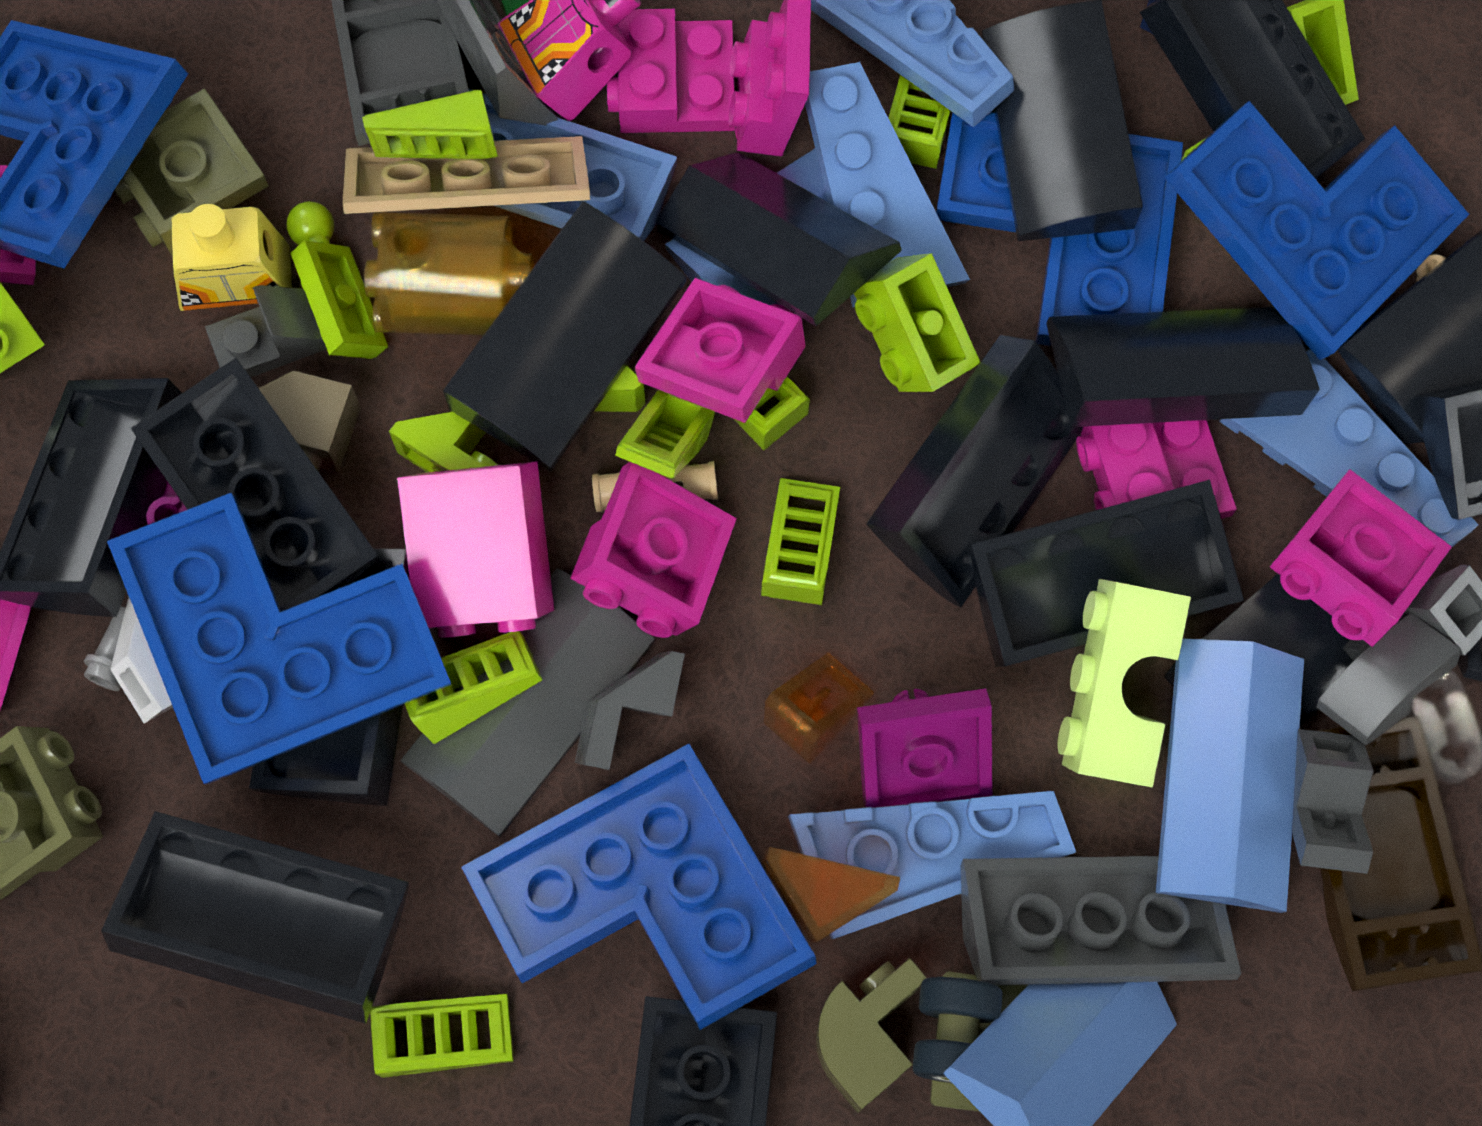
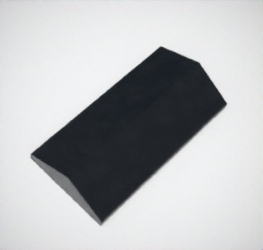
[656,152,902,326]
[131,358,379,612]
[629,996,777,1126]

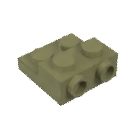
[114,88,269,256]
[0,726,104,900]

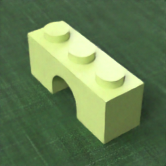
[1058,579,1191,788]

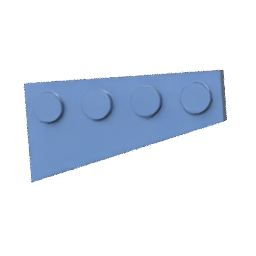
[811,0,1014,127]
[805,62,970,307]
[1220,349,1478,547]
[788,791,1076,939]

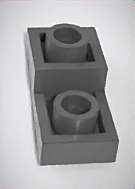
[1317,613,1461,745]

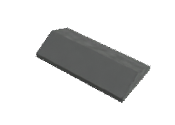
[435,0,558,126]
[400,568,655,837]
[960,856,1241,985]

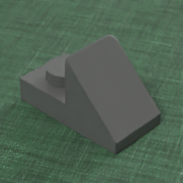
[205,285,327,377]

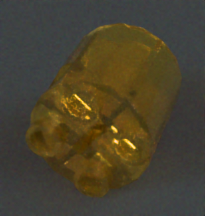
[365,212,534,336]

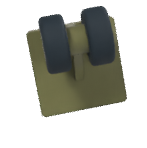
[913,972,1028,1112]

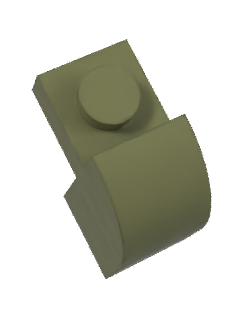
[816,959,926,1114]

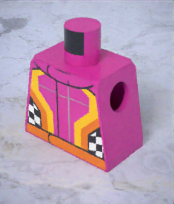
[498,0,641,122]

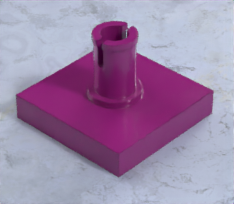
[857,688,992,808]

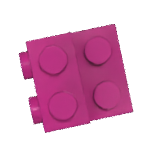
[729,0,811,157]
[607,9,735,133]
[635,278,806,423]
[1076,420,1237,519]
[570,462,737,638]
[1270,469,1452,647]

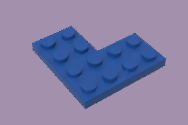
[0,20,188,269]
[1164,101,1469,360]
[936,112,1183,346]
[107,493,452,784]
[461,744,817,1030]

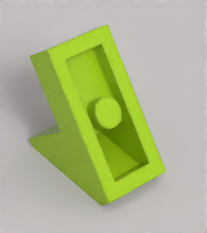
[389,412,497,473]

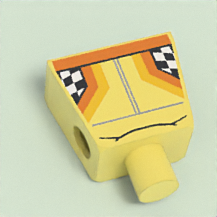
[172,204,292,311]

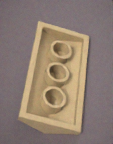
[343,136,590,214]

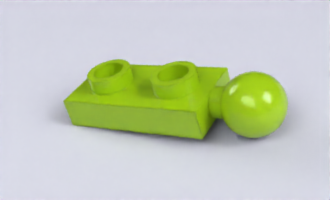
[286,201,388,359]

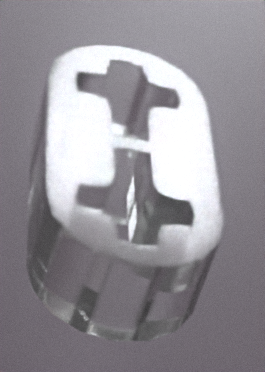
[1405,670,1482,784]

